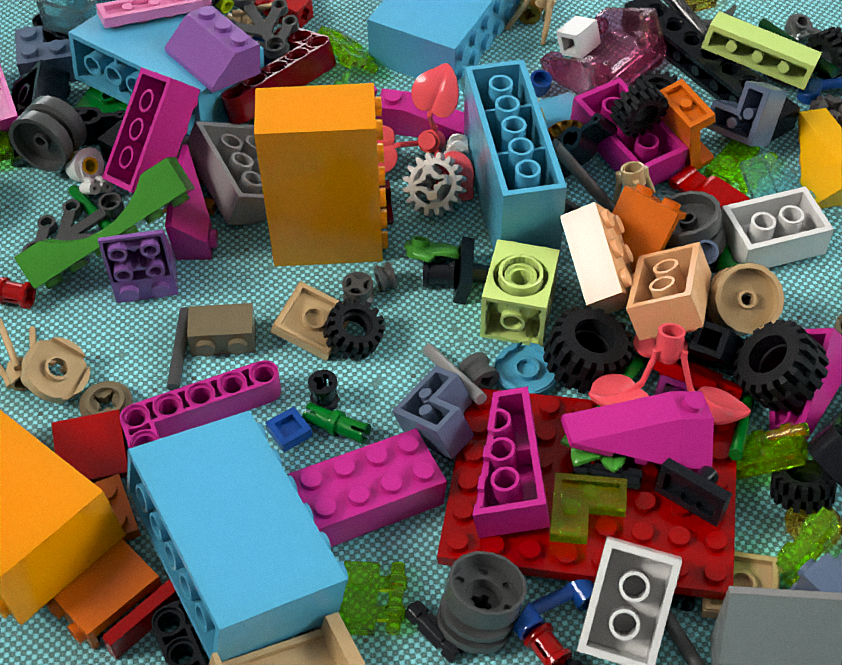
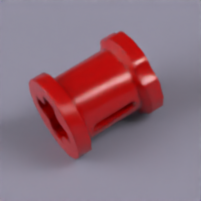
[0,276,36,309]
[523,623,573,665]

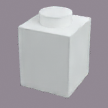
[556,16,601,59]

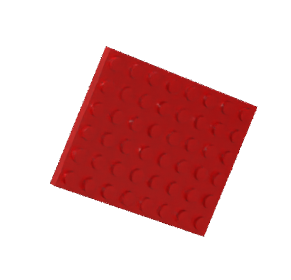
[437,388,737,600]

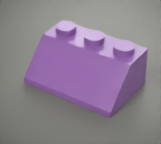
[165,5,261,93]

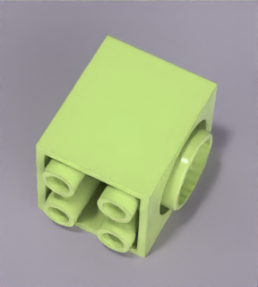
[480,239,560,346]

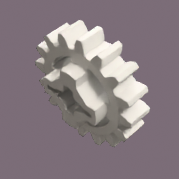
[402,152,467,217]

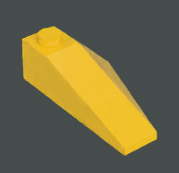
[798,108,842,209]

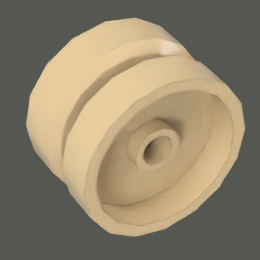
[705,262,785,336]

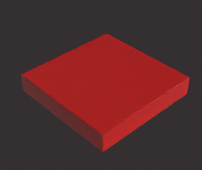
[51,409,128,483]

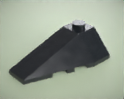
[10,60,71,167]

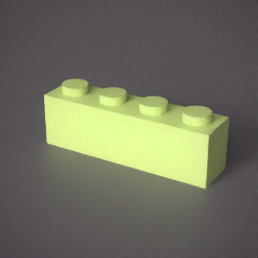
[701,11,822,90]

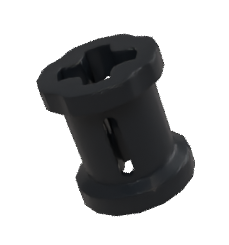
[423,260,455,288]
[308,370,340,411]

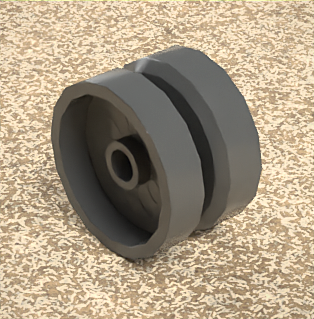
[9,95,87,172]
[664,191,727,256]

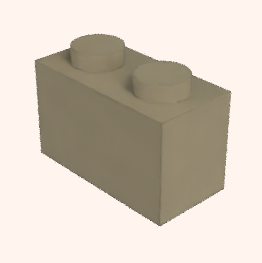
[187,303,256,357]

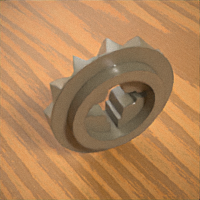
[79,381,133,416]

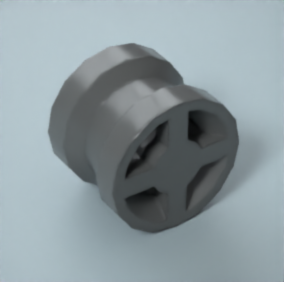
[342,272,374,307]
[459,352,500,389]

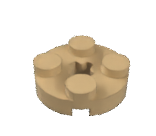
[21,337,90,404]

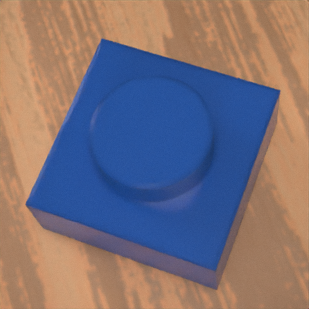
[265,406,313,452]

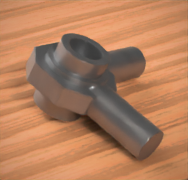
[784,13,821,41]

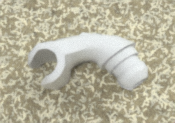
[443,134,469,156]

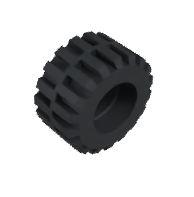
[543,306,634,394]
[733,319,829,412]

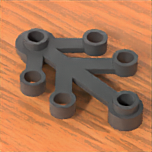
[229,0,299,61]
[22,192,125,263]

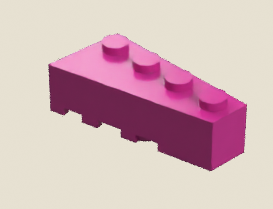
[473,386,551,538]

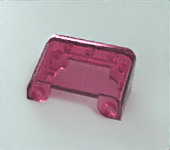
[539,7,666,95]

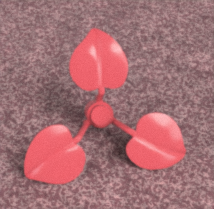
[377,63,475,201]
[588,323,751,425]

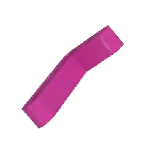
[120,360,282,448]

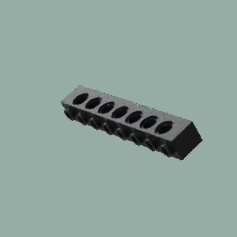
[622,0,800,142]

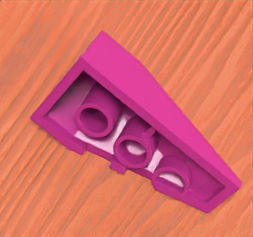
[376,88,464,141]
[165,145,218,260]
[769,328,842,450]
[561,391,714,473]

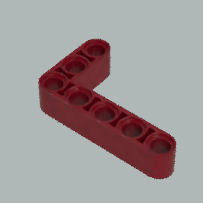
[221,27,337,124]

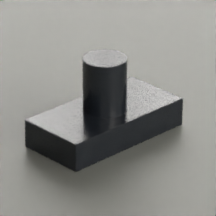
[453,236,490,305]
[654,458,732,527]

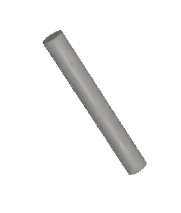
[423,344,487,405]

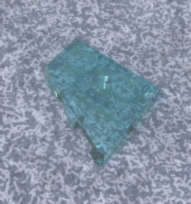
[739,152,816,199]

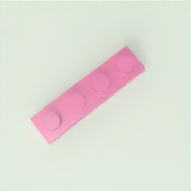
[96,0,212,28]

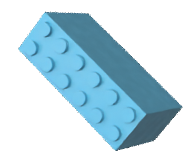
[367,0,520,86]
[68,13,264,135]
[464,59,567,257]
[127,411,348,662]

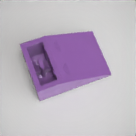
[98,229,179,303]

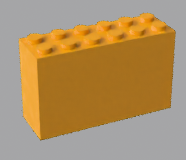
[254,83,389,267]
[0,410,126,625]

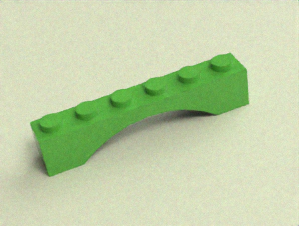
[14,157,195,289]

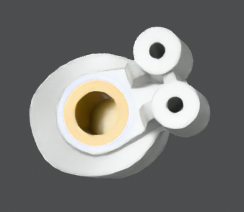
[65,147,113,195]

